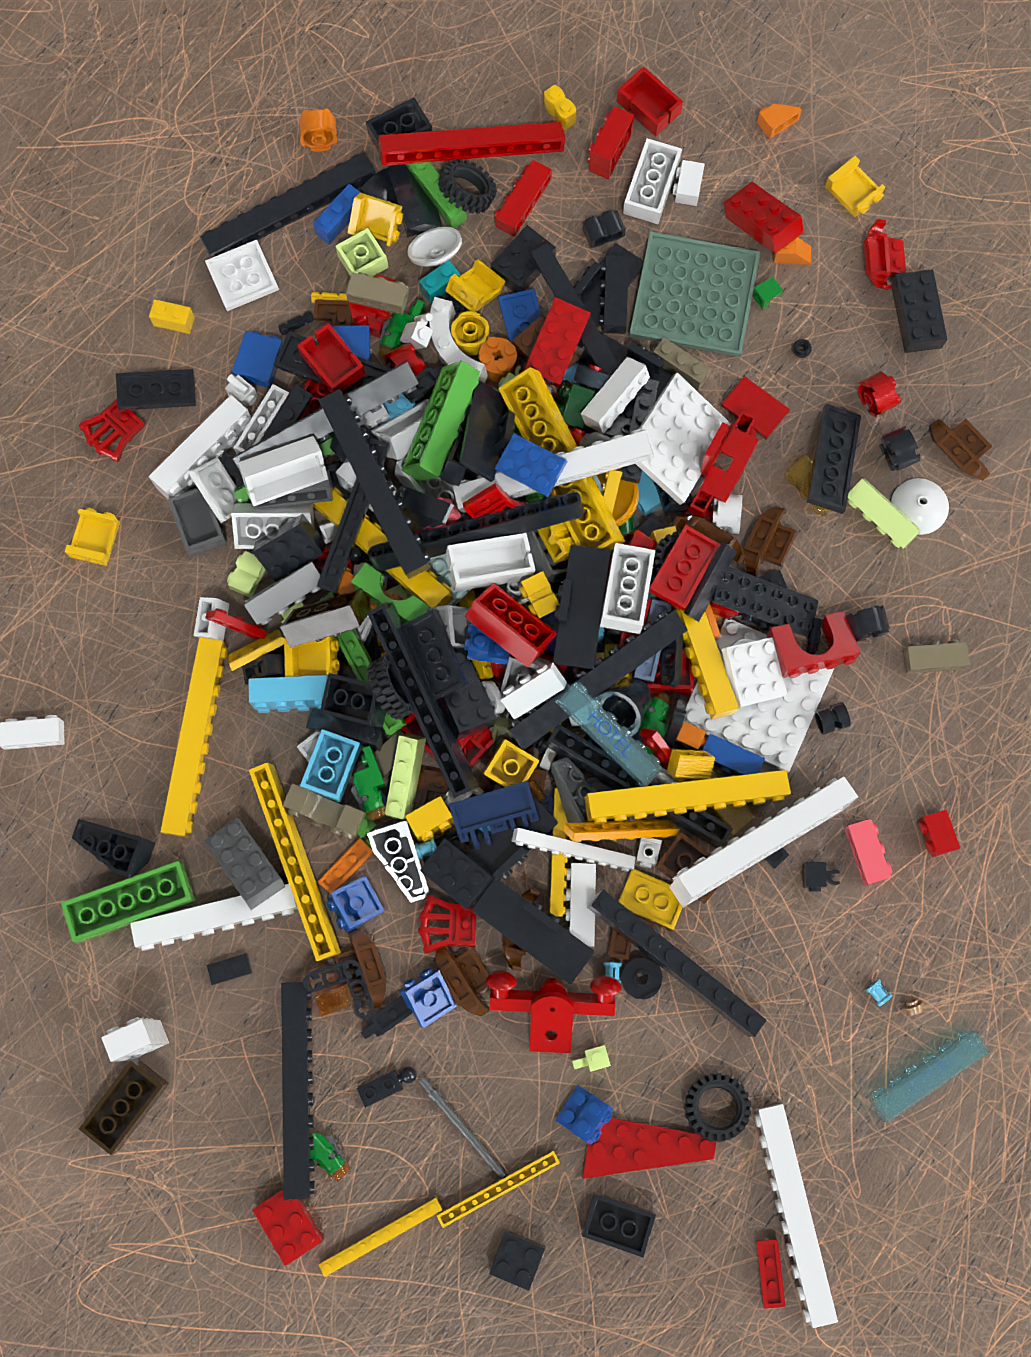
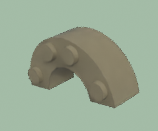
[282,783,365,839]

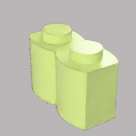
[227,551,266,597]

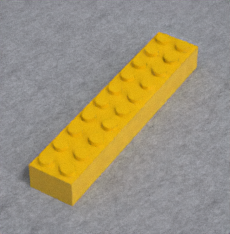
[498,367,625,550]

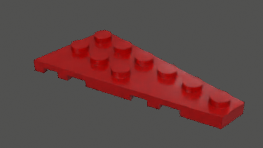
[582,1118,717,1179]

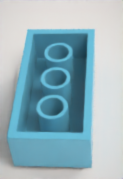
[249,675,328,713]

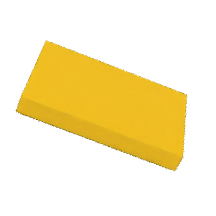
[227,629,284,671]
[619,869,682,930]

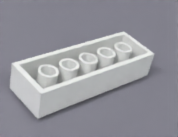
[149,395,251,499]

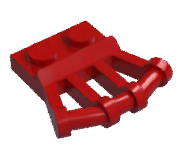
[79,400,145,463]
[462,483,527,518]
[418,895,476,954]

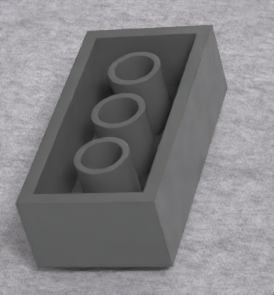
[204,818,285,910]

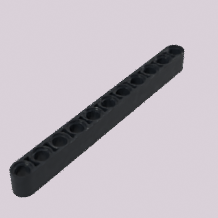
[528,240,636,419]
[368,492,584,571]

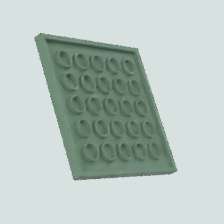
[629,231,760,357]

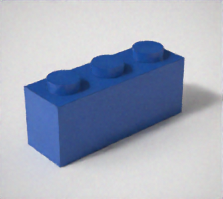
[313,184,361,245]
[702,734,765,776]

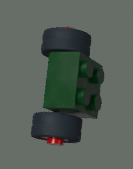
[555,364,611,436]

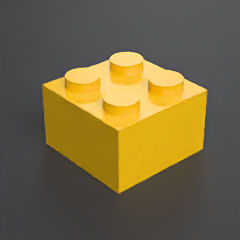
[482,739,539,787]
[405,796,454,842]

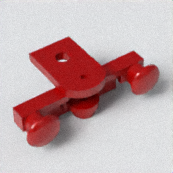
[684,411,759,521]
[485,971,621,1053]

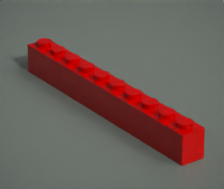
[378,122,566,166]

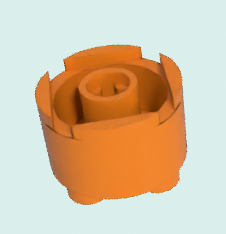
[299,108,337,152]
[479,337,517,382]

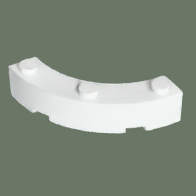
[429,297,488,383]

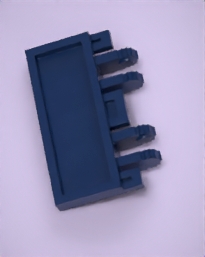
[449,781,539,849]

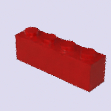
[494,160,552,237]

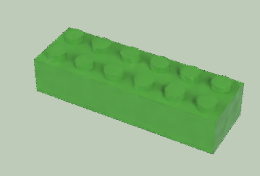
[401,360,480,482]
[61,861,196,943]

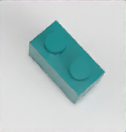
[419,260,460,305]

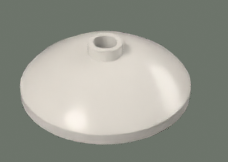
[408,227,462,267]
[891,478,949,535]

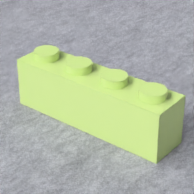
[847,478,922,549]
[385,733,426,819]

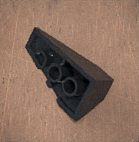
[386,164,443,238]
[395,485,454,533]
[306,709,387,752]
[72,819,156,877]

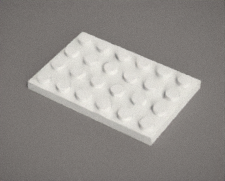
[635,373,731,505]

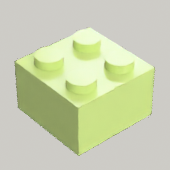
[335,228,389,277]

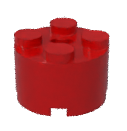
[384,343,425,376]
[857,372,901,417]

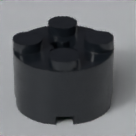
[880,426,921,471]
[845,605,890,642]

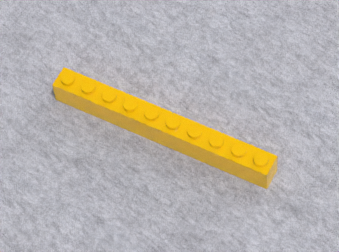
[310,487,453,608]
[649,526,739,720]
[160,637,228,838]
[249,762,342,961]
[584,770,791,824]

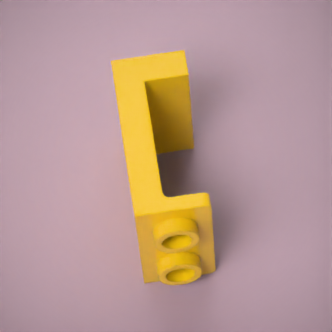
[825,156,885,217]
[348,193,403,247]
[445,259,505,312]
[65,508,120,566]
[284,635,340,677]

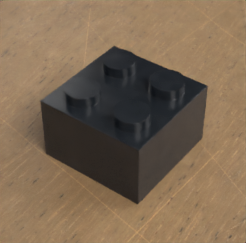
[489,1229,545,1291]

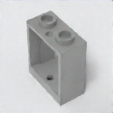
[430,605,471,650]

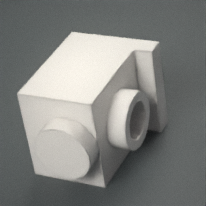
[636,838,662,868]

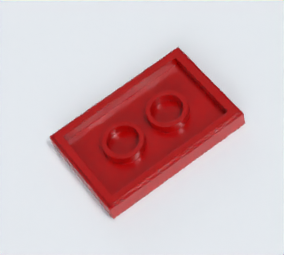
[721,376,790,440]

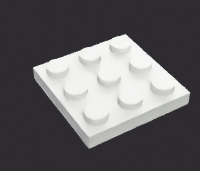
[205,240,279,311]
[722,637,787,707]

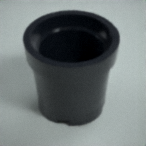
[591,678,652,740]

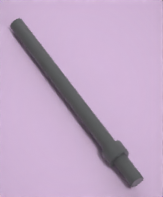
[418,1076,507,1179]

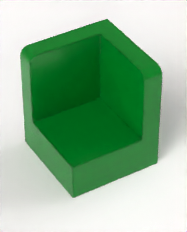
[752,277,783,310]

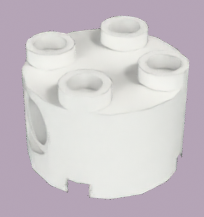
[712,494,742,534]

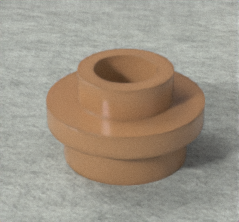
[903,998,924,1016]

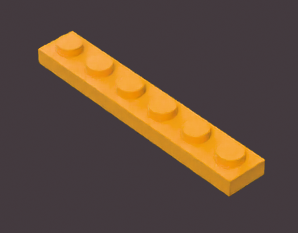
[563,819,679,842]

